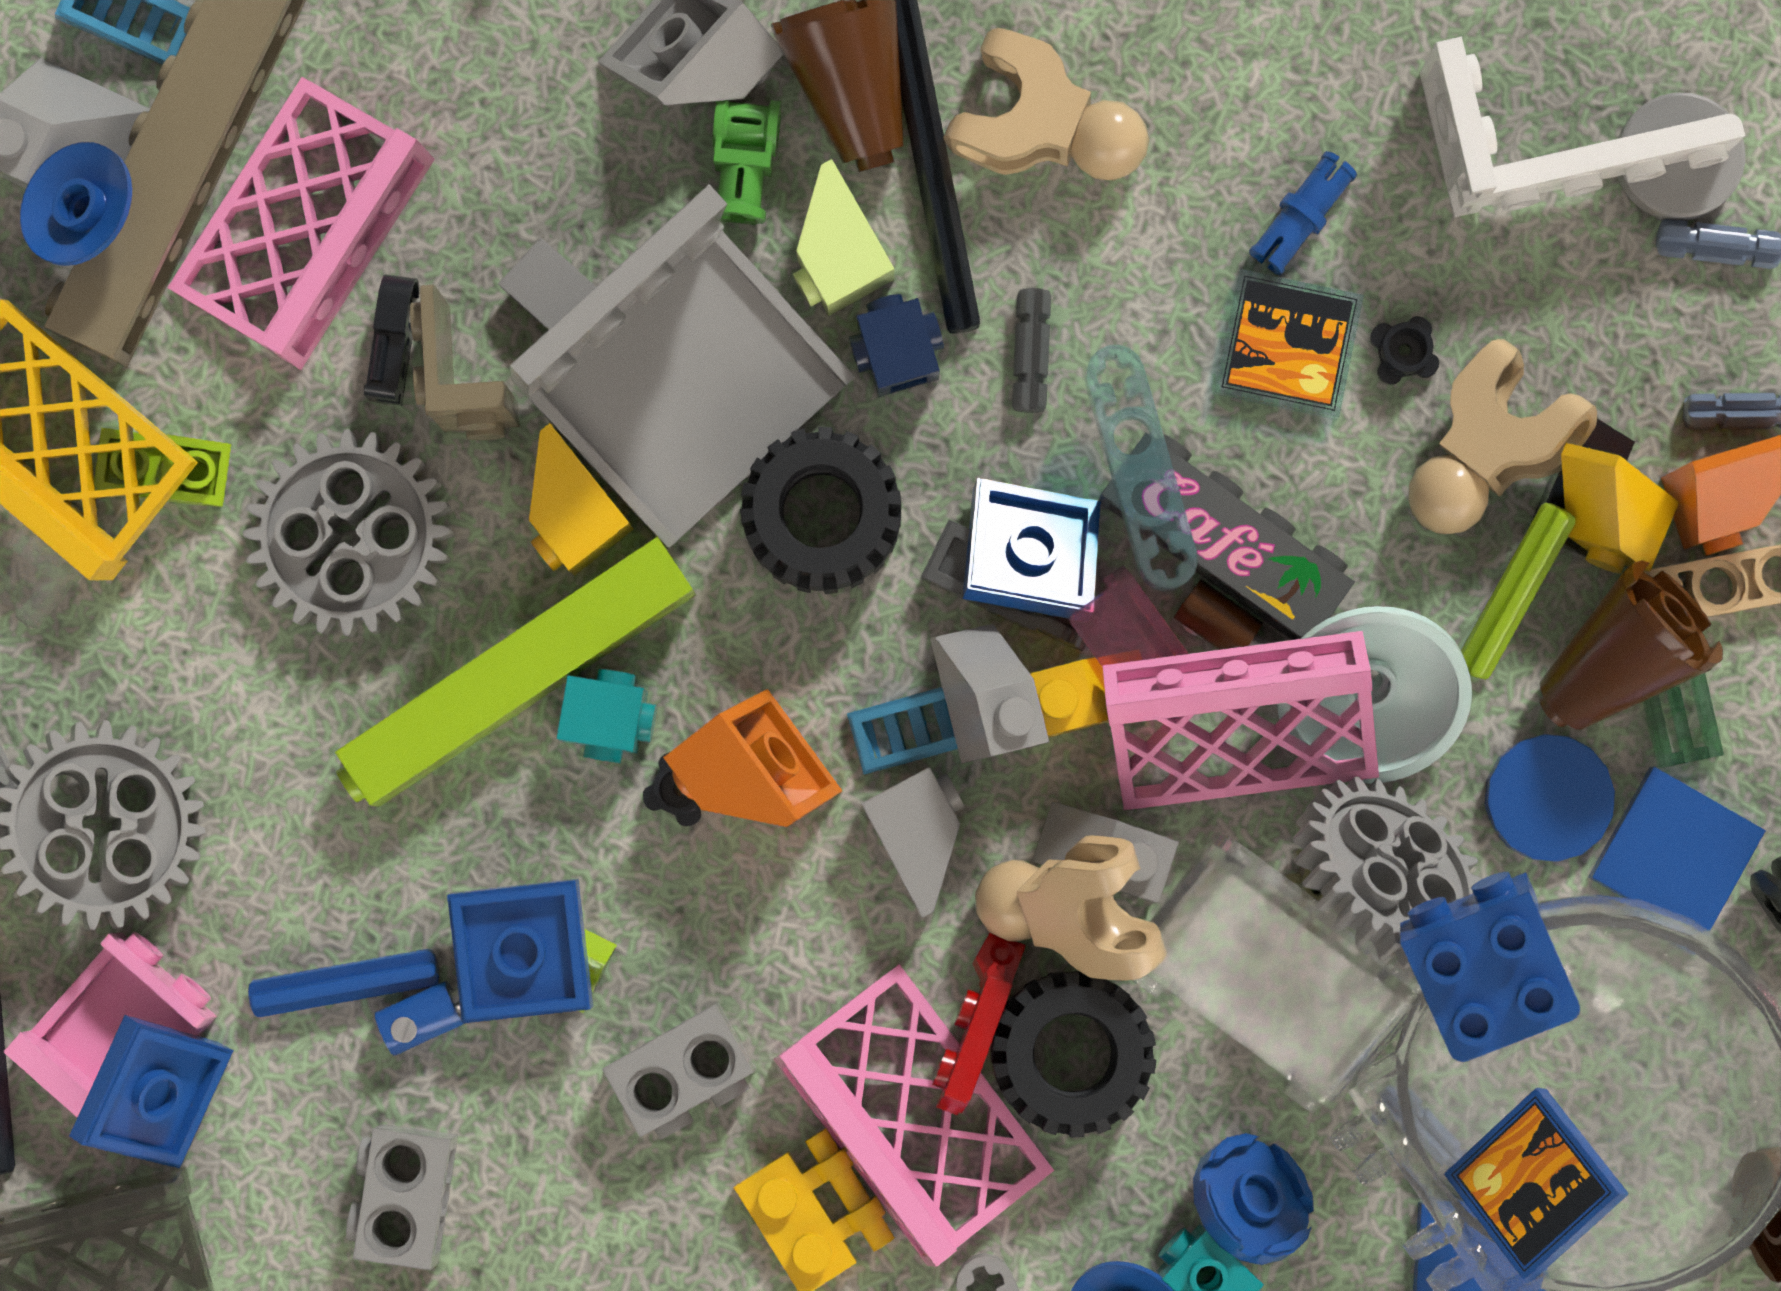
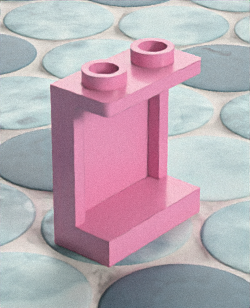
[4,932,217,1117]

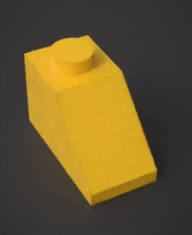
[529,423,634,576]
[1561,443,1679,574]
[1030,648,1142,738]

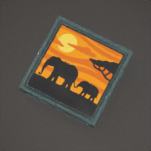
[1213,269,1364,420]

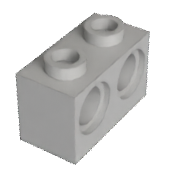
[602,1002,756,1140]
[346,1124,458,1270]

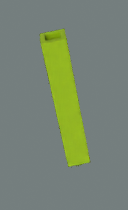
[335,536,697,807]

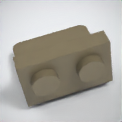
[410,285,520,441]

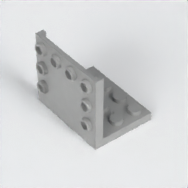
[510,184,855,549]

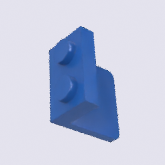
[1400,872,1580,1062]

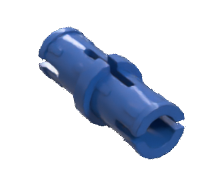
[1249,151,1357,275]

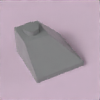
[598,0,783,105]
[0,58,150,189]

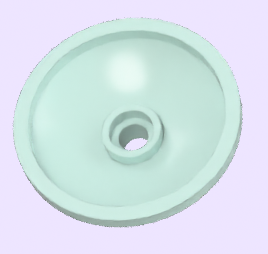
[1277,606,1472,784]

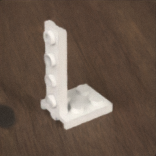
[1420,36,1745,217]

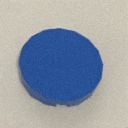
[1484,734,1615,862]
[1193,1133,1314,1265]

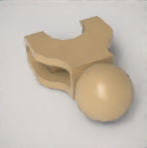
[943,28,1149,181]
[1408,339,1597,534]
[975,835,1167,981]

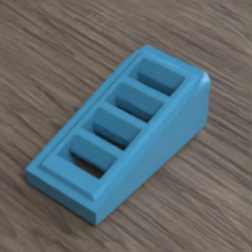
[55,0,190,65]
[847,687,958,775]

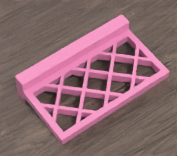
[167,77,435,370]
[1103,631,1379,810]
[773,964,1054,1267]

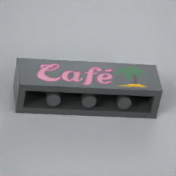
[1097,432,1355,640]

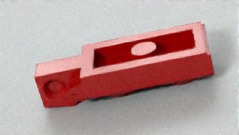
[932,933,1026,1115]

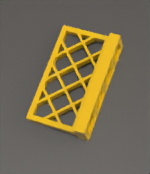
[0,299,198,580]

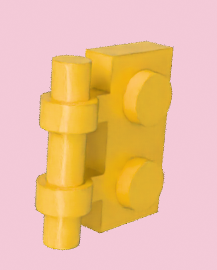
[733,1128,895,1291]

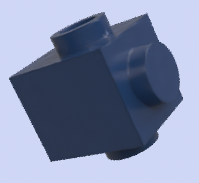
[849,294,944,397]

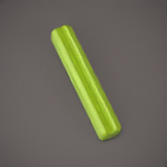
[1461,503,1576,680]

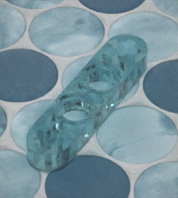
[1085,345,1198,591]

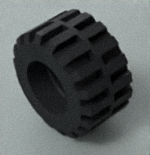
[740,427,902,594]
[991,971,1157,1138]

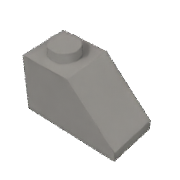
[930,624,1049,764]
[861,767,965,918]
[1032,801,1179,903]

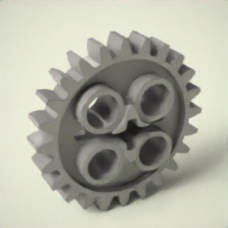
[243,429,454,638]
[0,720,205,931]
[1292,777,1482,969]

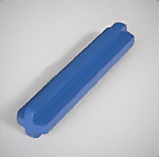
[248,949,440,1017]

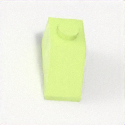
[792,159,894,316]

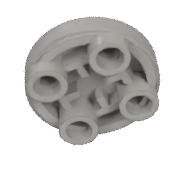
[1617,93,1745,221]

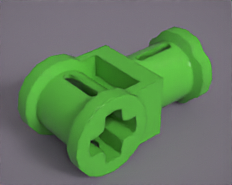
[713,100,782,225]

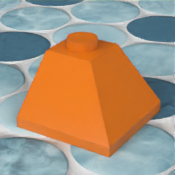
[1661,435,1781,556]
[663,689,842,827]

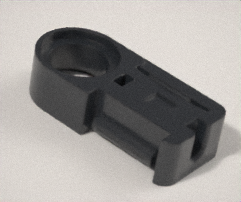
[364,274,420,406]

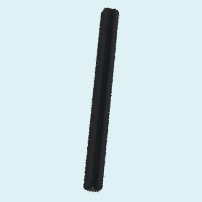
[896,0,980,334]

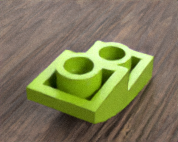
[94,427,231,507]

